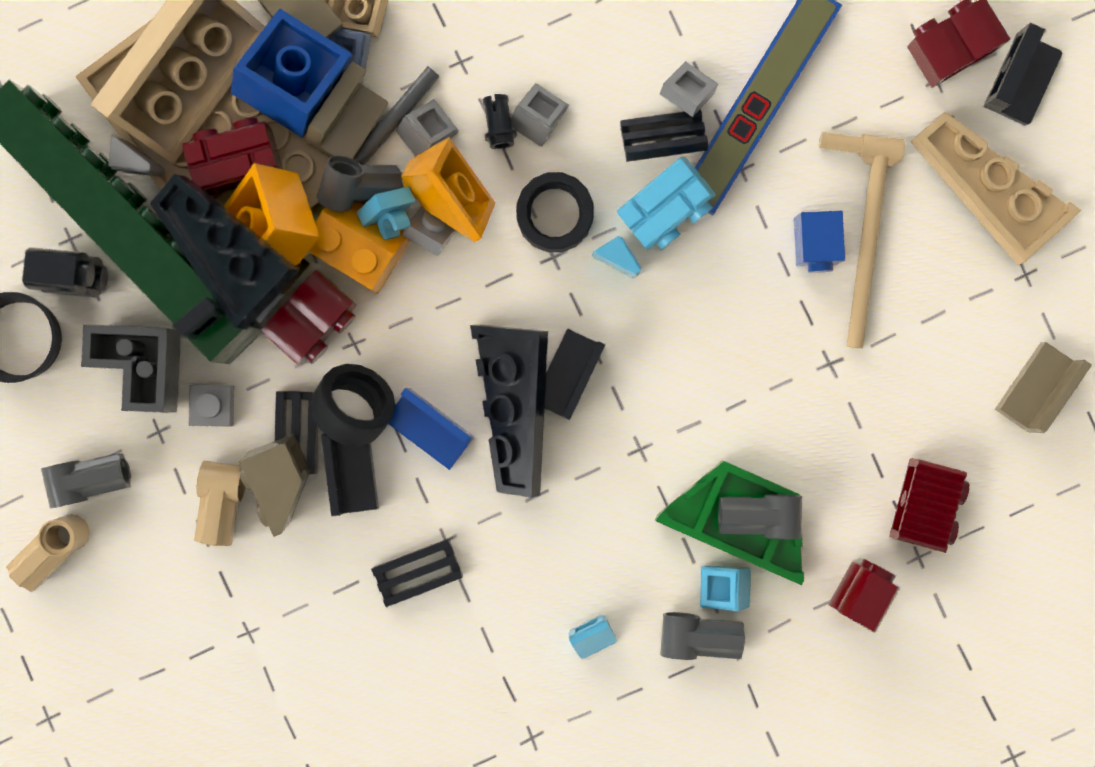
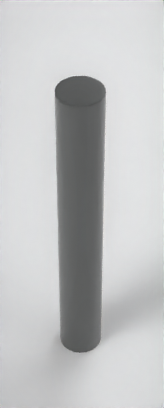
[354,66,440,165]

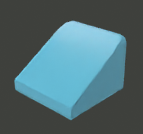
[592,236,641,278]
[700,566,751,611]
[568,615,617,659]

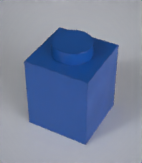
[794,210,845,273]

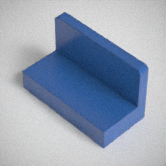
[388,387,474,470]

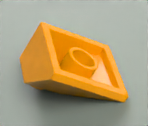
[401,137,495,242]

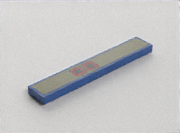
[695,0,842,216]

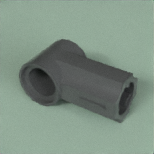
[316,155,404,212]
[41,453,132,509]
[718,494,802,539]
[660,612,745,660]

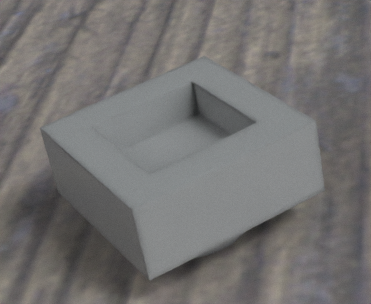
[660,61,718,117]
[402,206,456,256]
[189,385,234,427]

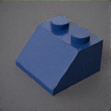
[231,8,352,138]

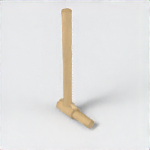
[819,132,905,349]

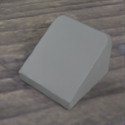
[511,83,569,146]
[396,99,459,157]
[109,136,165,177]

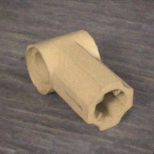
[194,461,246,546]
[6,514,90,592]

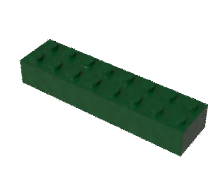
[0,80,262,365]

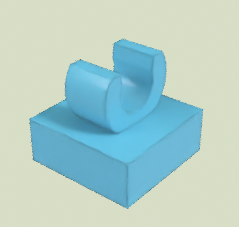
[356,187,416,240]

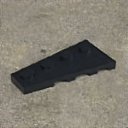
[150,173,300,330]
[470,325,548,498]

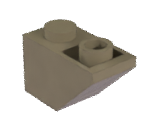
[239,434,310,537]

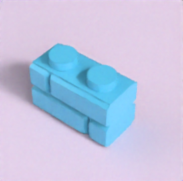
[617,157,716,250]

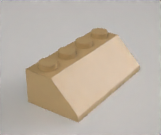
[90,0,265,164]

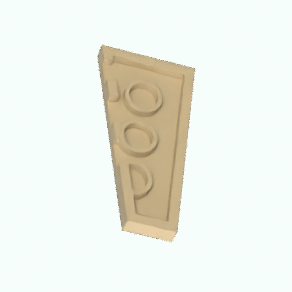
[910,112,1082,265]

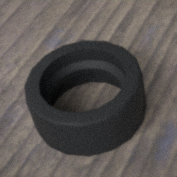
[516,172,594,253]
[310,364,396,446]

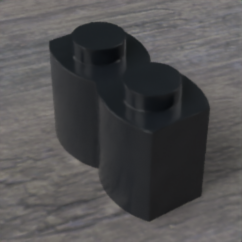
[22,247,108,298]

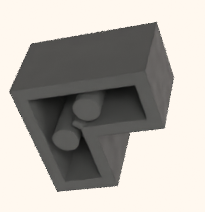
[81,325,181,413]

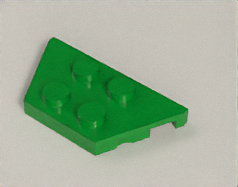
[655,460,804,585]

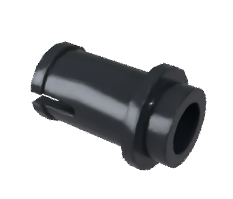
[482,94,517,149]

